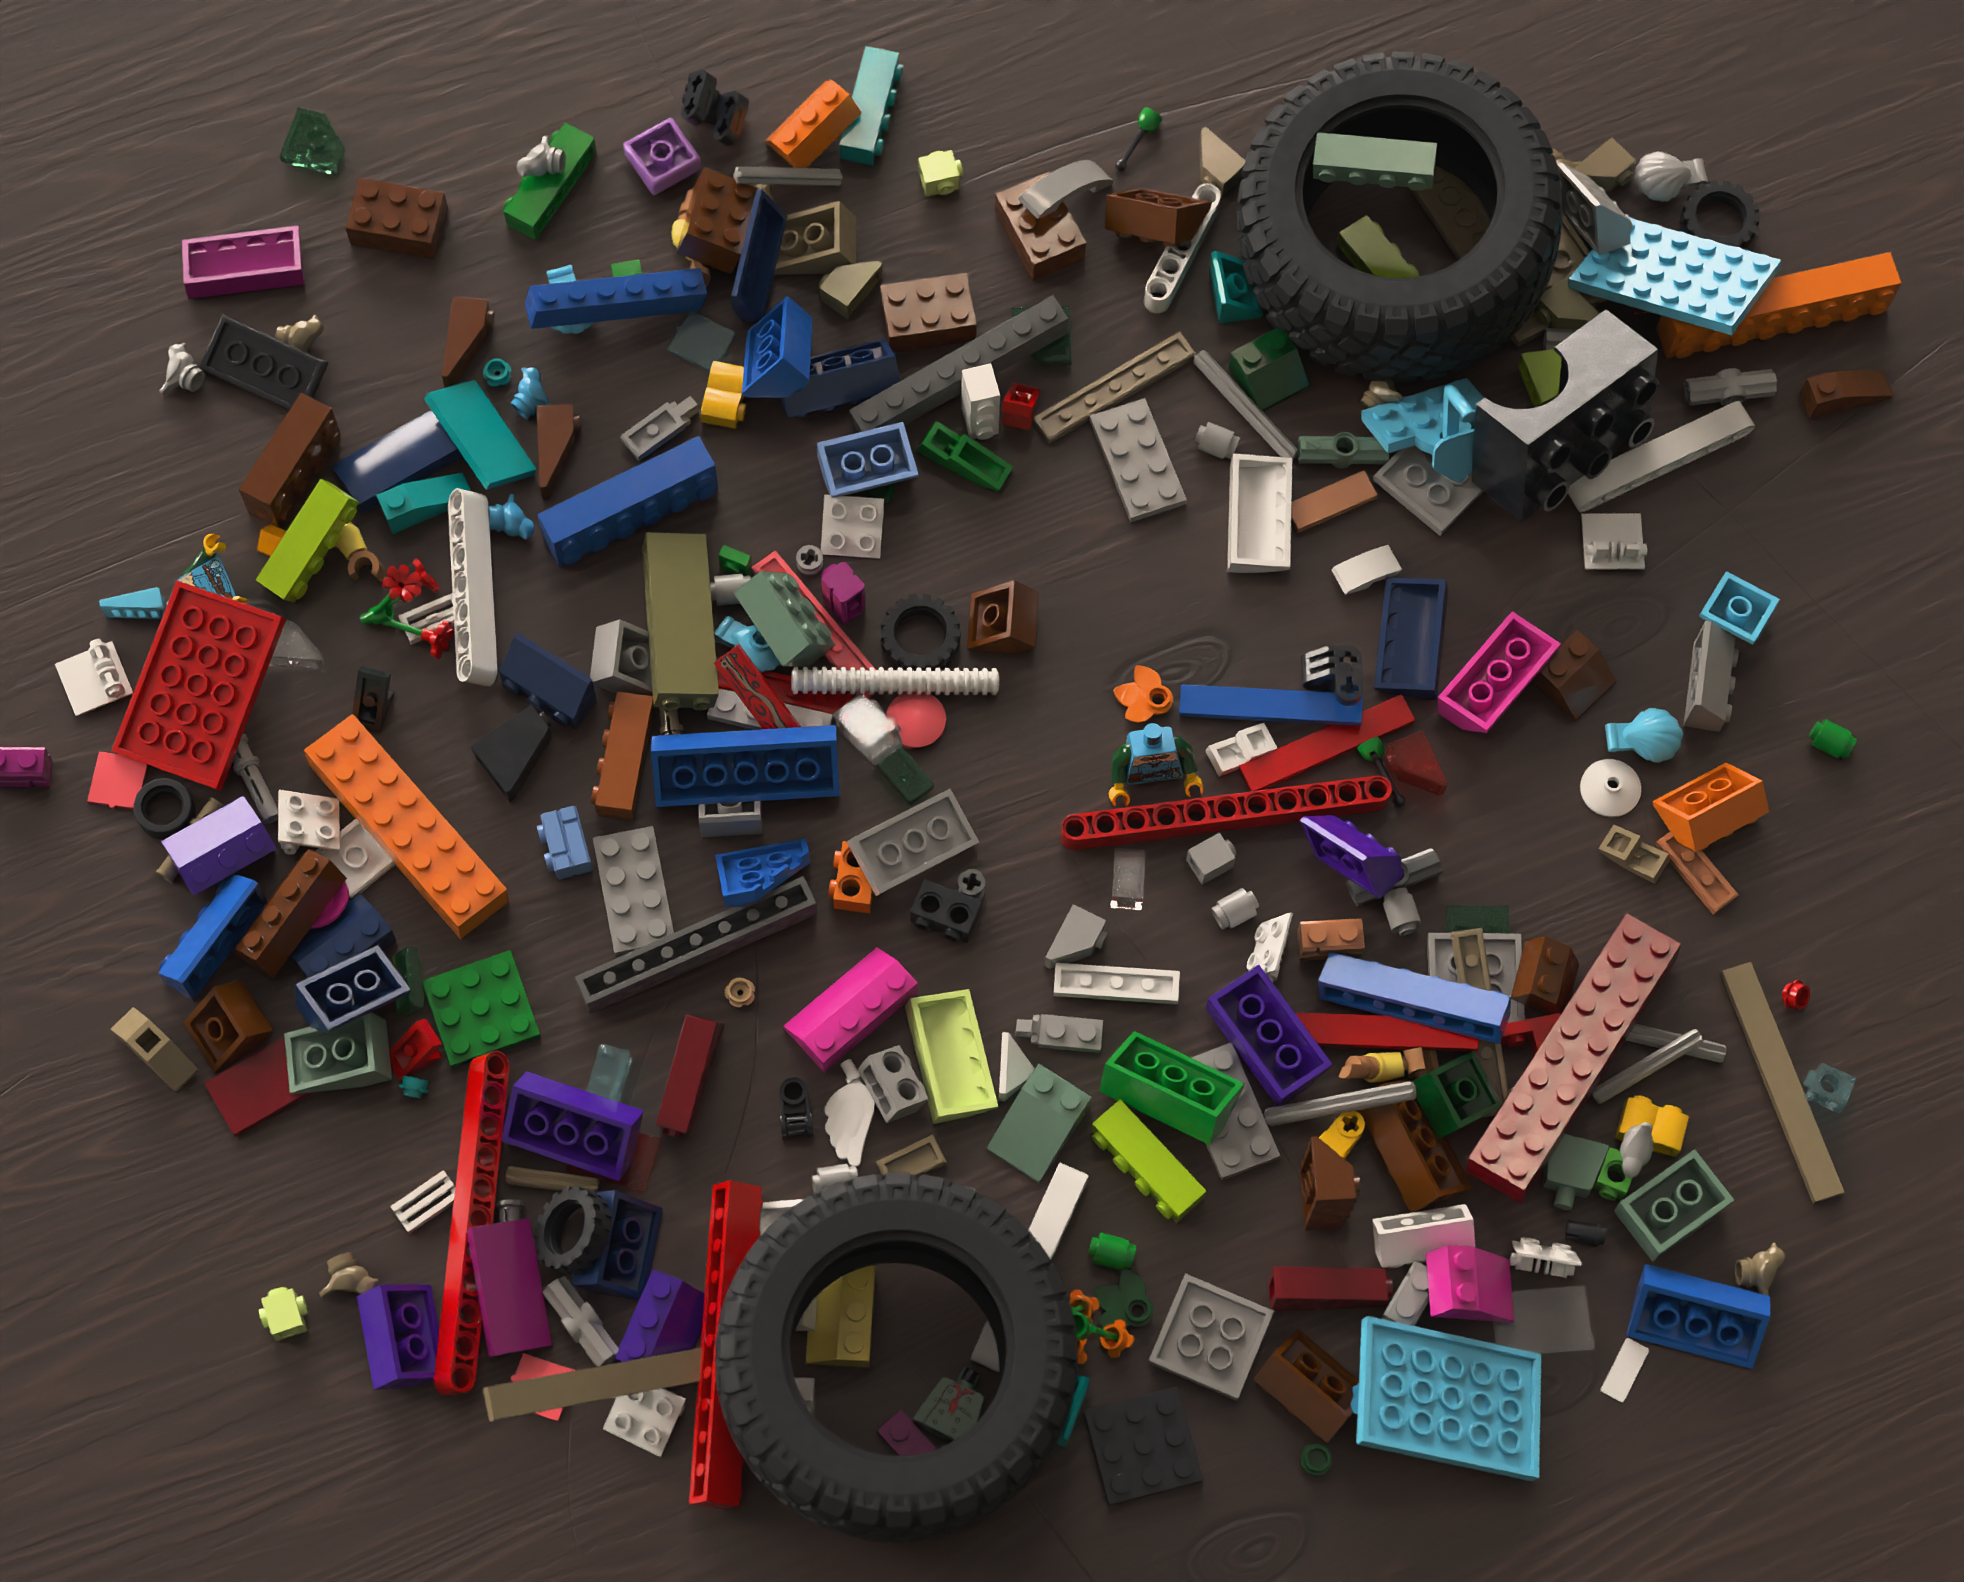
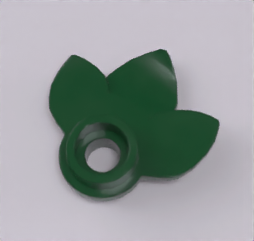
[1094,1269,1154,1331]

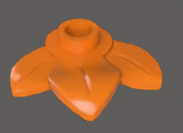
[1114,665,1173,723]

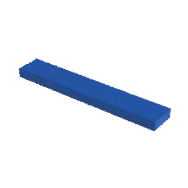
[1179,684,1363,726]

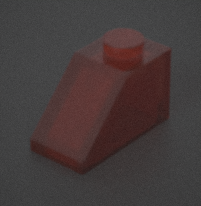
[1384,730,1448,796]

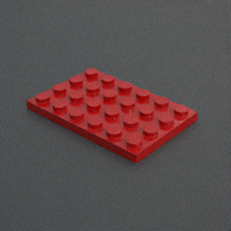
[111,580,286,791]

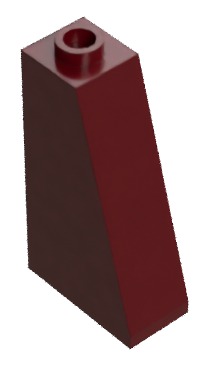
[656,1015,724,1137]
[1268,1266,1393,1312]

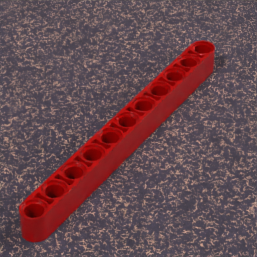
[1061,776,1392,850]
[434,1051,510,1396]

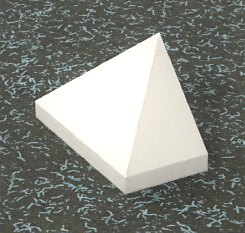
[999,1032,1034,1101]

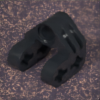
[681,70,749,146]
[1301,645,1364,706]

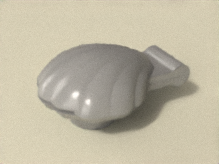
[1634,152,1708,201]

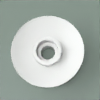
[1580,759,1641,817]

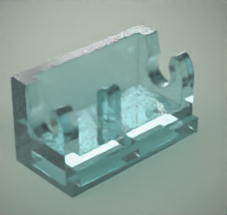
[586,1044,632,1102]

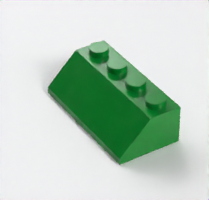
[1099,1031,1244,1145]

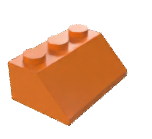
[765,80,862,168]
[1653,763,1769,852]

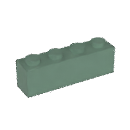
[1313,132,1437,191]

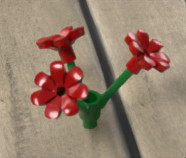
[360,558,454,659]

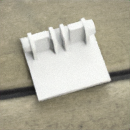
[821,495,884,558]
[1581,513,1647,570]
[55,639,133,717]
[278,790,340,855]
[1247,912,1293,983]
[1510,1237,1581,1278]
[603,1388,686,1457]

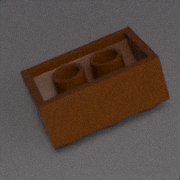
[1105,188,1211,247]
[1253,1329,1359,1443]

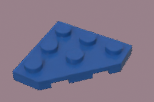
[715,838,811,907]

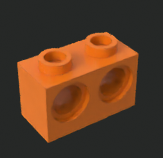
[828,841,874,914]

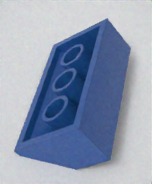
[742,296,813,398]
[158,874,267,1001]
[1627,1264,1770,1369]

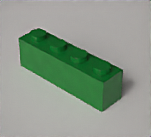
[503,122,597,240]

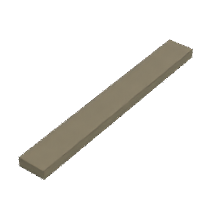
[1720,962,1844,1204]
[483,1348,702,1421]

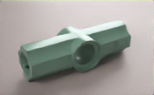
[1298,432,1389,468]

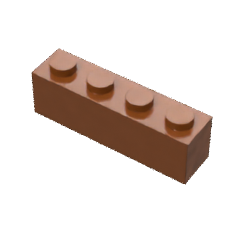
[591,691,655,820]

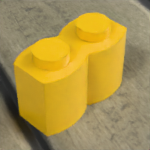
[700,361,746,429]
[1615,1096,1689,1157]

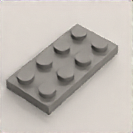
[1089,398,1187,522]
[847,789,979,896]
[593,826,674,956]
[1192,1042,1280,1181]

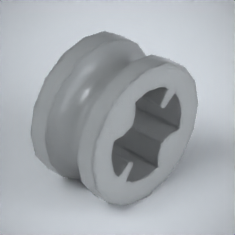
[796,545,823,575]

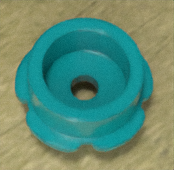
[482,359,512,387]
[398,1075,429,1099]

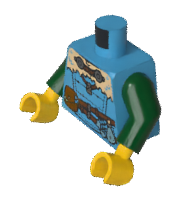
[166,534,249,605]
[1109,723,1203,806]

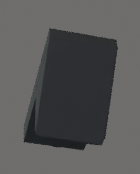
[352,666,394,732]

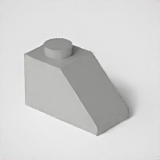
[1044,904,1108,969]

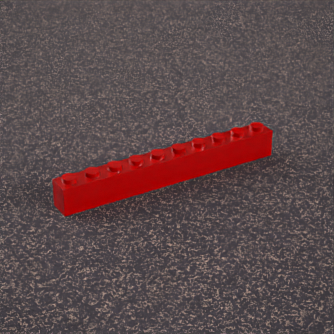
[689,1180,763,1509]

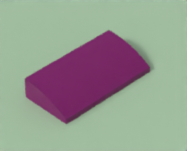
[182,226,305,299]
[466,1218,552,1357]

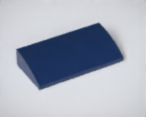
[731,189,788,322]
[331,410,463,514]
[1374,577,1448,699]

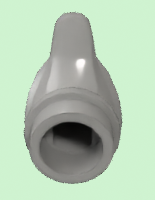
[517,136,566,178]
[159,342,205,396]
[1620,1122,1654,1179]

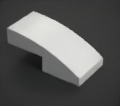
[1332,545,1402,595]
[1206,723,1277,777]

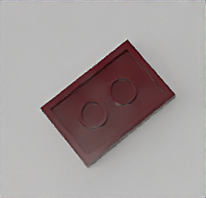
[204,1037,314,1138]

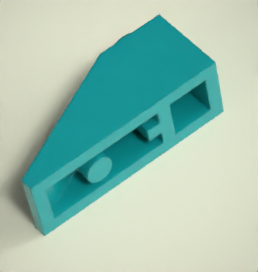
[376,473,472,534]

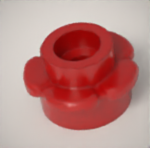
[1782,980,1810,1010]

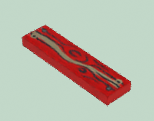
[713,644,801,729]

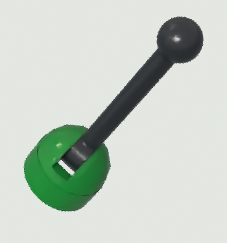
[1115,108,1163,171]
[1357,736,1406,806]

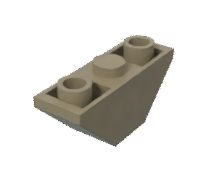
[110,1007,199,1092]

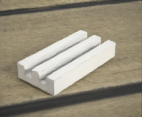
[399,593,454,645]
[390,1170,455,1234]

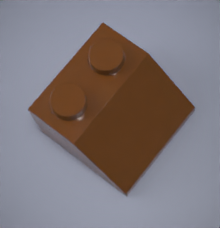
[967,580,1039,654]
[1531,630,1616,722]
[1511,936,1580,1015]
[183,980,273,1073]

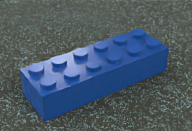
[537,436,718,567]
[651,725,840,807]

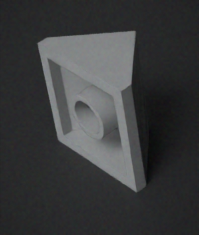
[699,801,763,838]

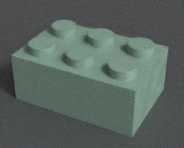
[734,571,835,667]
[1614,1149,1734,1262]

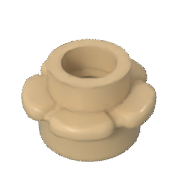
[725,978,755,1008]

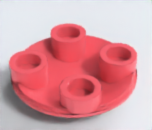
[885,692,946,749]

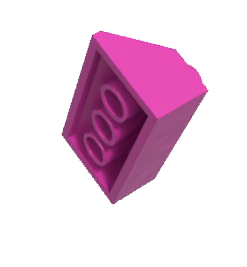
[1438,611,1561,733]
[783,947,918,1073]

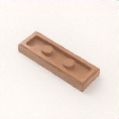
[1291,470,1378,533]
[1655,831,1739,915]

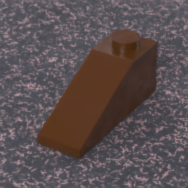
[442,297,495,388]
[1800,370,1893,419]
[537,404,581,499]

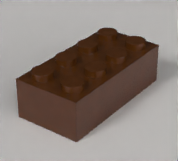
[239,393,341,528]

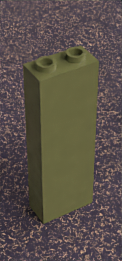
[642,532,719,711]

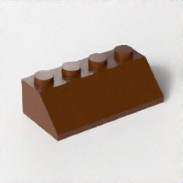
[229,849,347,978]
[1359,1078,1473,1213]
[1299,1136,1361,1230]

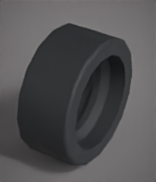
[133,778,196,840]

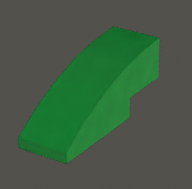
[916,420,1013,492]

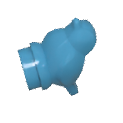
[510,367,552,419]
[488,494,534,540]

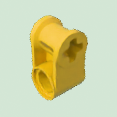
[1319,1111,1365,1159]

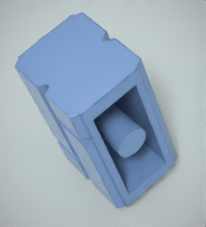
[537,806,593,880]

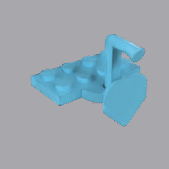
[1361,378,1484,482]

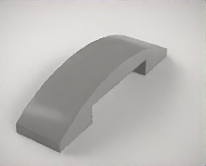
[1018,160,1113,219]

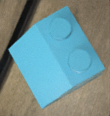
[1699,571,1780,645]

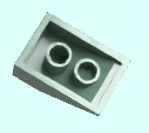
[284,1012,392,1094]
[986,1064,1092,1183]

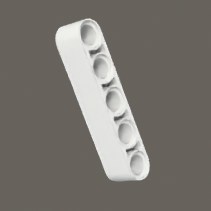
[1144,184,1221,314]

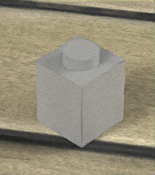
[1186,833,1237,885]

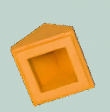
[257,524,287,556]

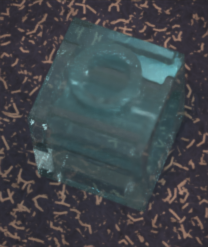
[1803,1062,1857,1113]

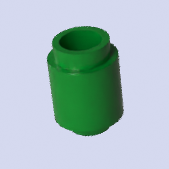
[1809,719,1857,760]
[1087,1232,1136,1271]

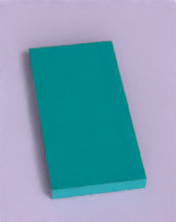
[424,380,537,490]

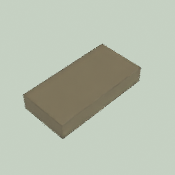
[876,1134,947,1176]

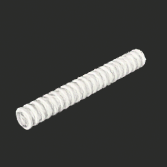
[791,667,999,695]

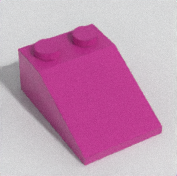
[1426,1245,1515,1323]

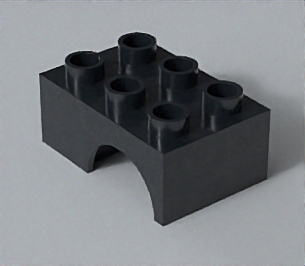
[1471,310,1659,522]

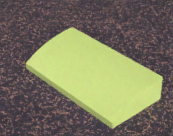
[905,989,998,1124]

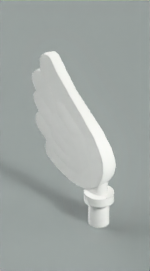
[824,1059,875,1167]

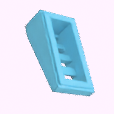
[99,587,166,619]

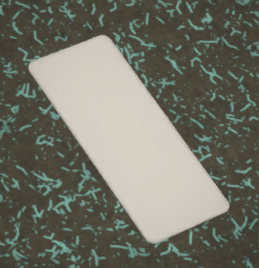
[1601,1338,1649,1402]

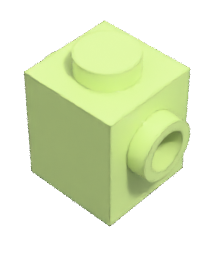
[918,150,963,197]
[259,1287,308,1341]

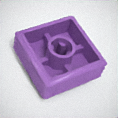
[623,118,701,195]

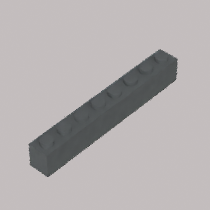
[849,295,1069,433]
[575,876,817,1014]

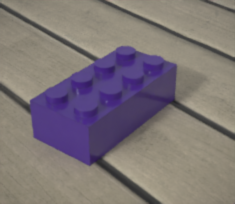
[501,1071,644,1181]

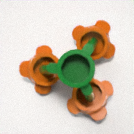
[1069,1289,1134,1365]

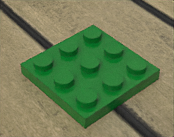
[422,950,541,1069]

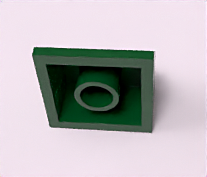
[1229,328,1310,411]
[1412,1051,1502,1140]

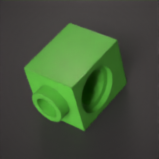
[1592,1147,1633,1201]

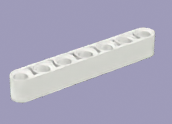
[1568,401,1755,512]
[448,488,497,687]
[970,1163,1089,1372]

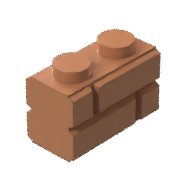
[1297,918,1365,961]

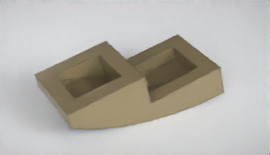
[1598,825,1670,884]

